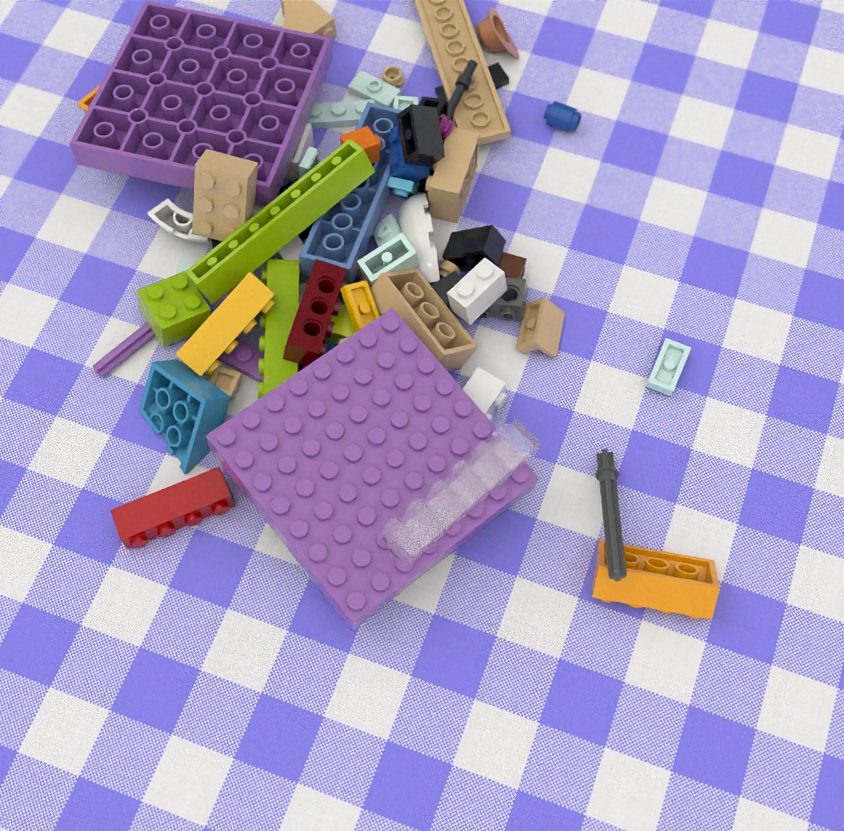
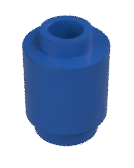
[544,101,582,132]

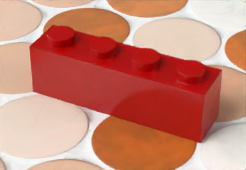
[110,466,236,549]

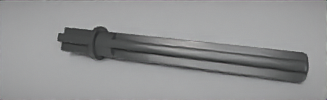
[596,449,627,581]

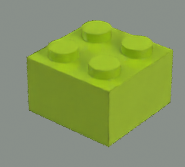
[137,271,211,348]

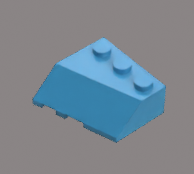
[139,359,231,474]

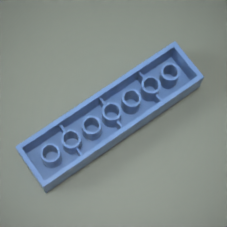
[299,102,403,285]

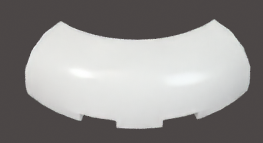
[397,193,440,283]
[147,198,212,244]

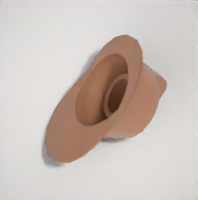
[475,7,519,59]

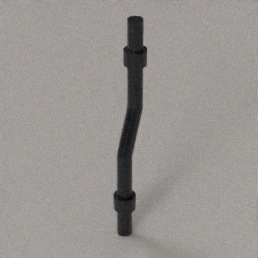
[418,60,478,193]

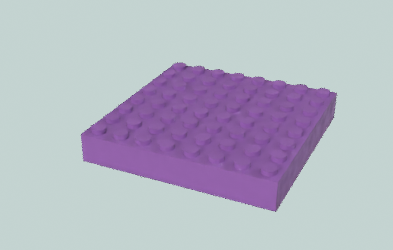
[69,0,333,206]
[206,308,540,631]

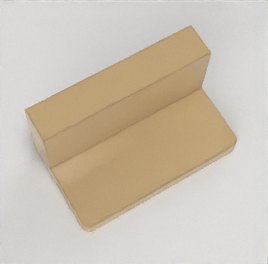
[516,297,565,358]

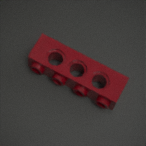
[283,259,348,366]

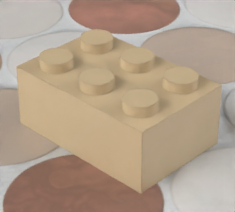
[425,127,480,224]
[192,149,258,241]

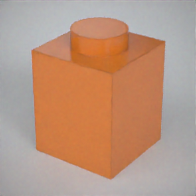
[340,126,382,164]

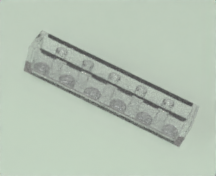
[381,419,541,568]

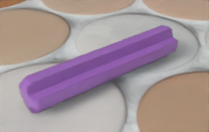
[93,322,156,377]

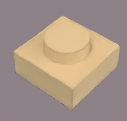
[209,366,243,401]

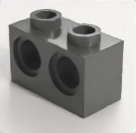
[479,277,528,321]

